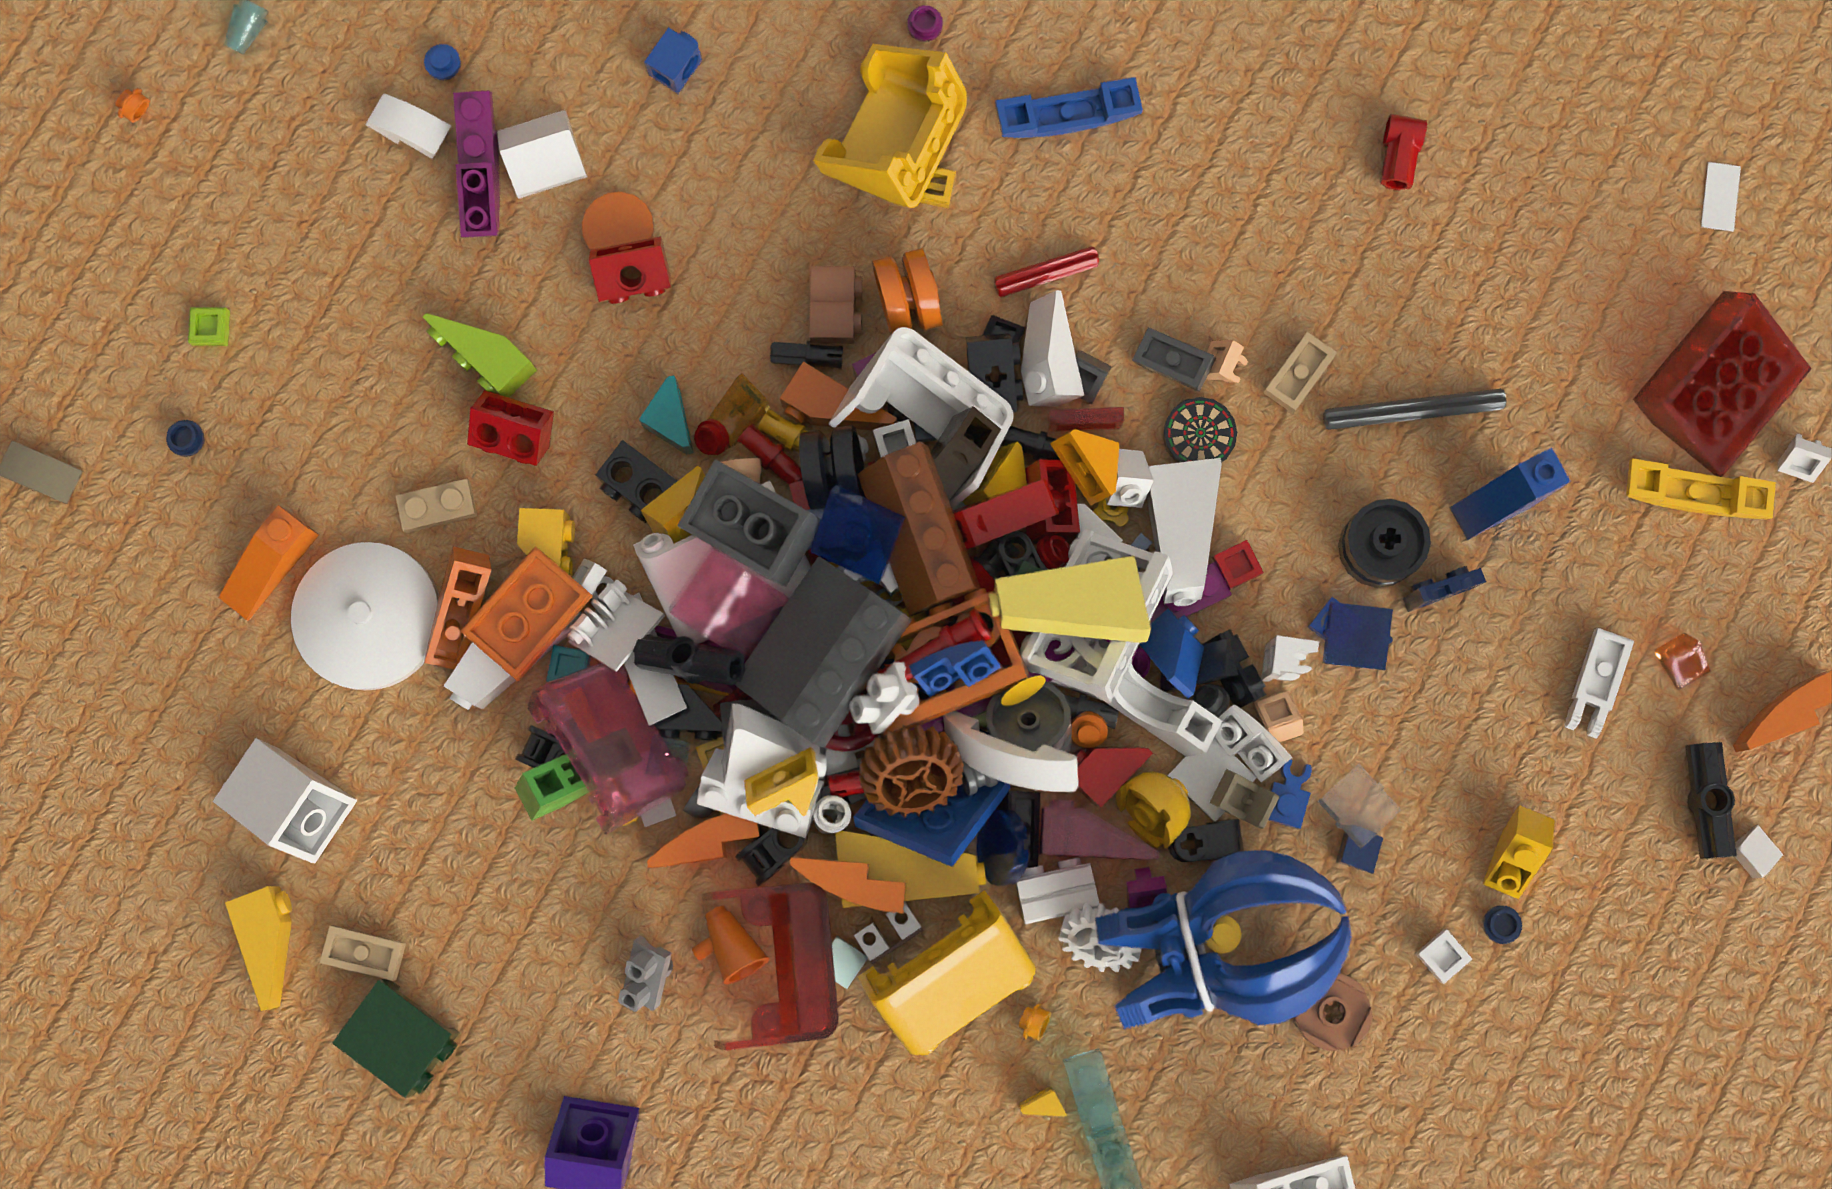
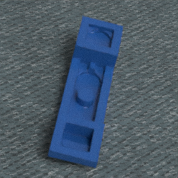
[995,77,1143,138]

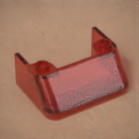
[702,883,839,1051]

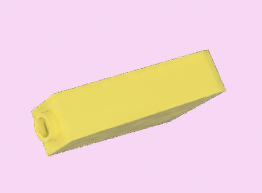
[988,556,1151,643]

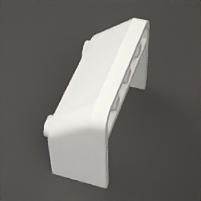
[829,327,1014,509]

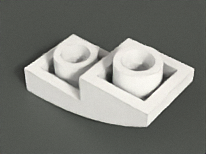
[365,93,451,159]
[1215,704,1292,782]

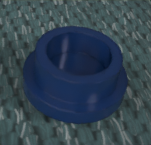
[166,420,204,457]
[1483,905,1522,944]

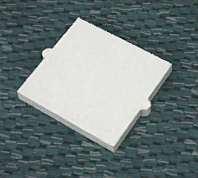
[1168,737,1257,822]

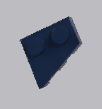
[1403,566,1486,612]

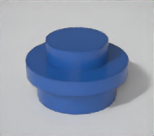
[424,44,461,80]

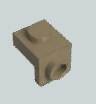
[1210,769,1279,829]

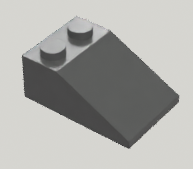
[678,459,824,587]

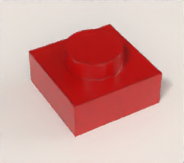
[1212,540,1264,590]

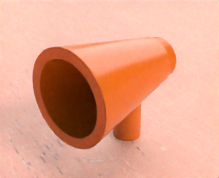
[692,905,769,985]

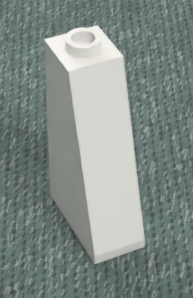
[1147,458,1222,606]
[444,612,583,710]

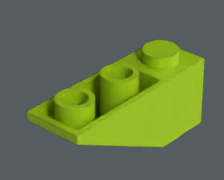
[423,313,537,397]

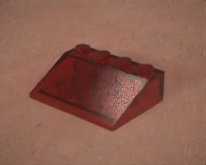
[1632,291,1812,477]

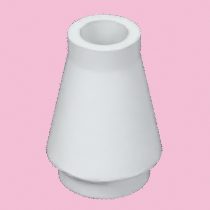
[813,795,851,834]

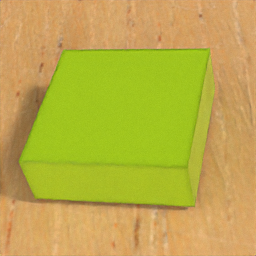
[188,307,230,346]

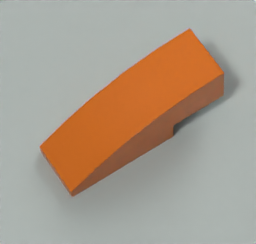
[1733,670,1832,752]
[647,813,762,868]
[790,857,906,914]

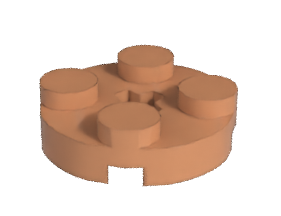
[1293,974,1373,1051]

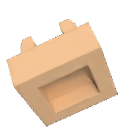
[1206,340,1248,383]

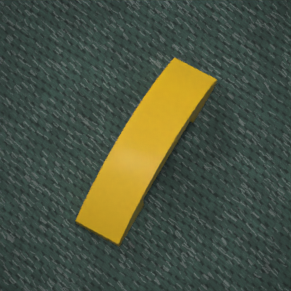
[1626,458,1776,519]

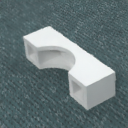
[1071,639,1223,757]

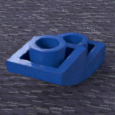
[909,641,1001,697]

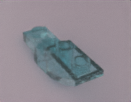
[1062,1048,1143,1189]

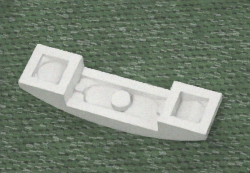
[943,711,1078,792]

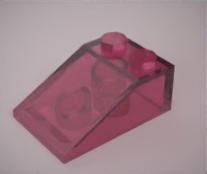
[669,546,790,661]
[1039,800,1159,861]

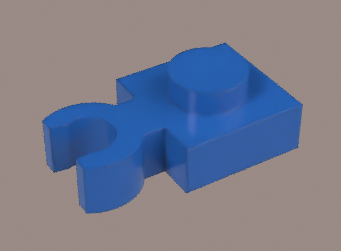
[1268,759,1312,829]

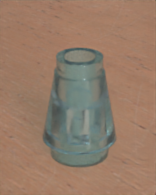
[224,0,268,55]

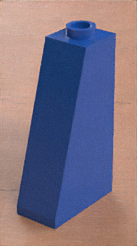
[1450,448,1571,540]

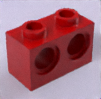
[467,390,554,466]

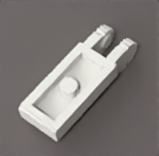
[1565,628,1634,738]

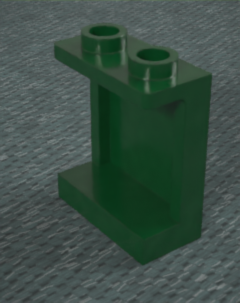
[332,979,459,1098]

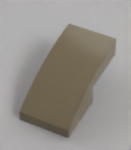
[0,441,83,504]

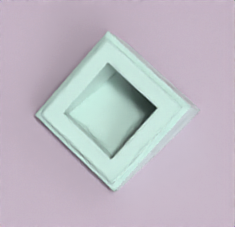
[815,936,868,989]

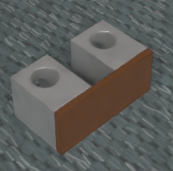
[854,902,923,964]

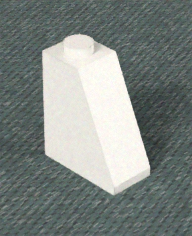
[722,704,827,792]

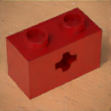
[1025,459,1080,543]

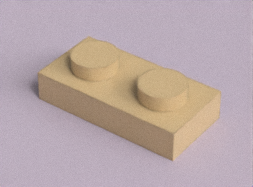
[1264,332,1338,414]
[395,479,478,533]
[319,925,406,981]

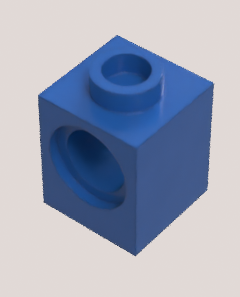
[644,27,702,94]

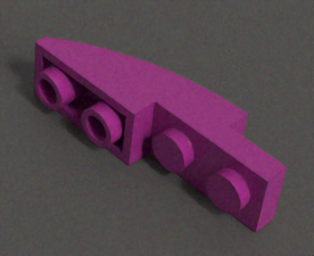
[453,91,500,238]

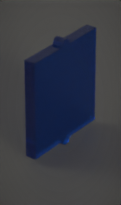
[1322,602,1393,670]

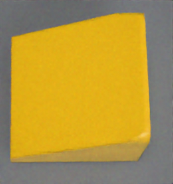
[1018,1087,1067,1116]

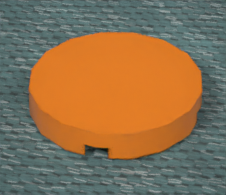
[582,192,654,250]

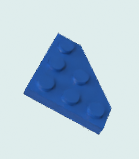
[854,780,1011,867]

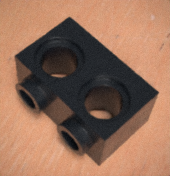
[595,440,677,523]

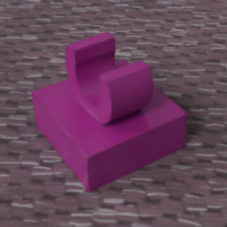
[1126,867,1167,908]

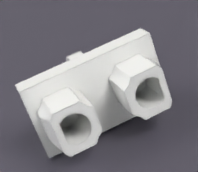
[849,662,919,734]

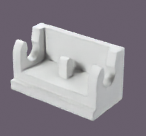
[1261,635,1319,682]

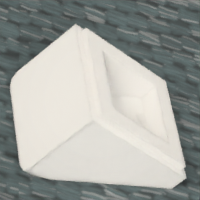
[1734,825,1783,878]

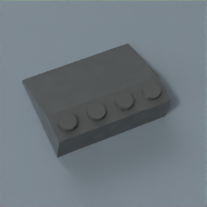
[734,556,912,748]

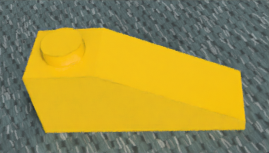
[225,886,292,1011]

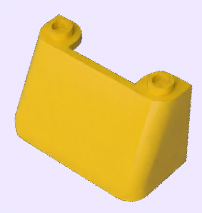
[813,44,967,208]
[857,890,1036,1056]

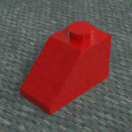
[1072,746,1153,808]

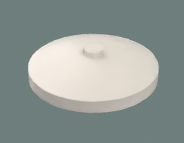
[291,542,439,690]

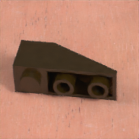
[931,406,1001,500]

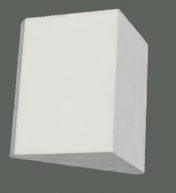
[497,110,587,199]

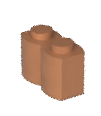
[809,266,863,344]

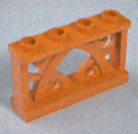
[866,588,1030,736]

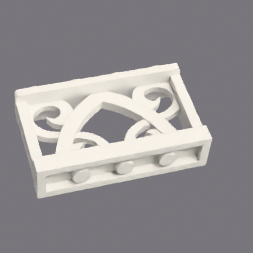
[1020,528,1173,703]

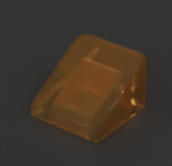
[1655,633,1711,690]

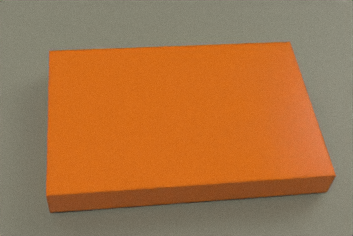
[460,546,593,681]

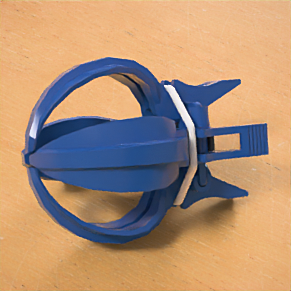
[1095,850,1351,1029]

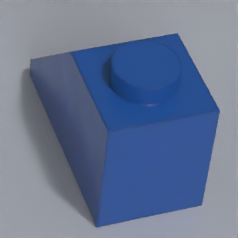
[1139,608,1204,699]

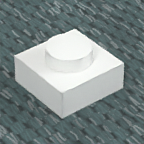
[1415,929,1472,984]

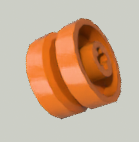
[872,248,942,335]

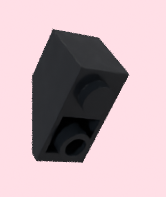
[647,684,723,740]

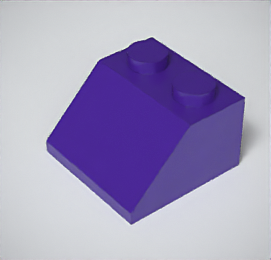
[545,1096,639,1189]

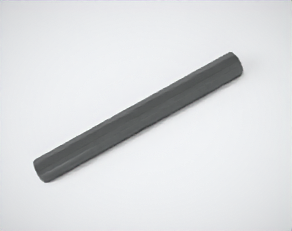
[1323,389,1506,430]

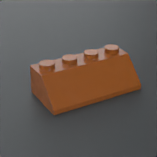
[857,442,981,616]

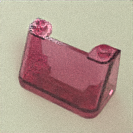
[527,662,688,835]

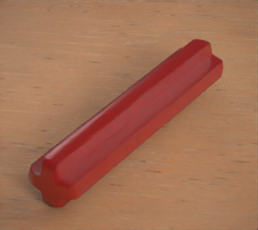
[994,246,1099,297]

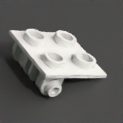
[567,580,665,672]

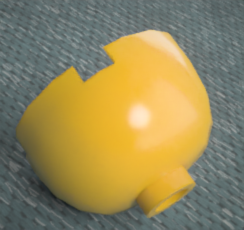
[1115,771,1191,848]

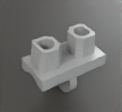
[618,936,673,1012]

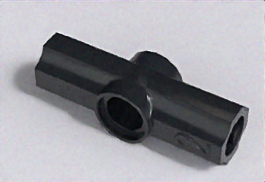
[633,635,746,686]
[1685,742,1737,859]

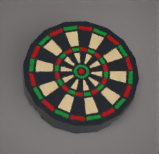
[1163,397,1237,463]

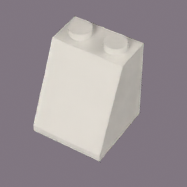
[212,738,357,864]

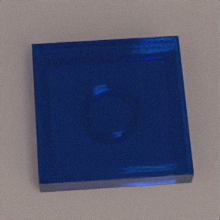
[810,485,905,584]

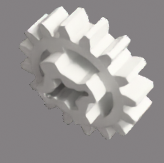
[1059,904,1142,972]

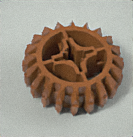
[859,724,964,818]

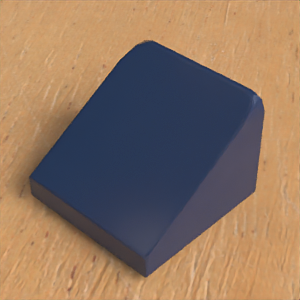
[1336,826,1383,874]

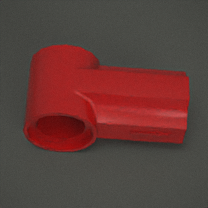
[1380,114,1427,191]

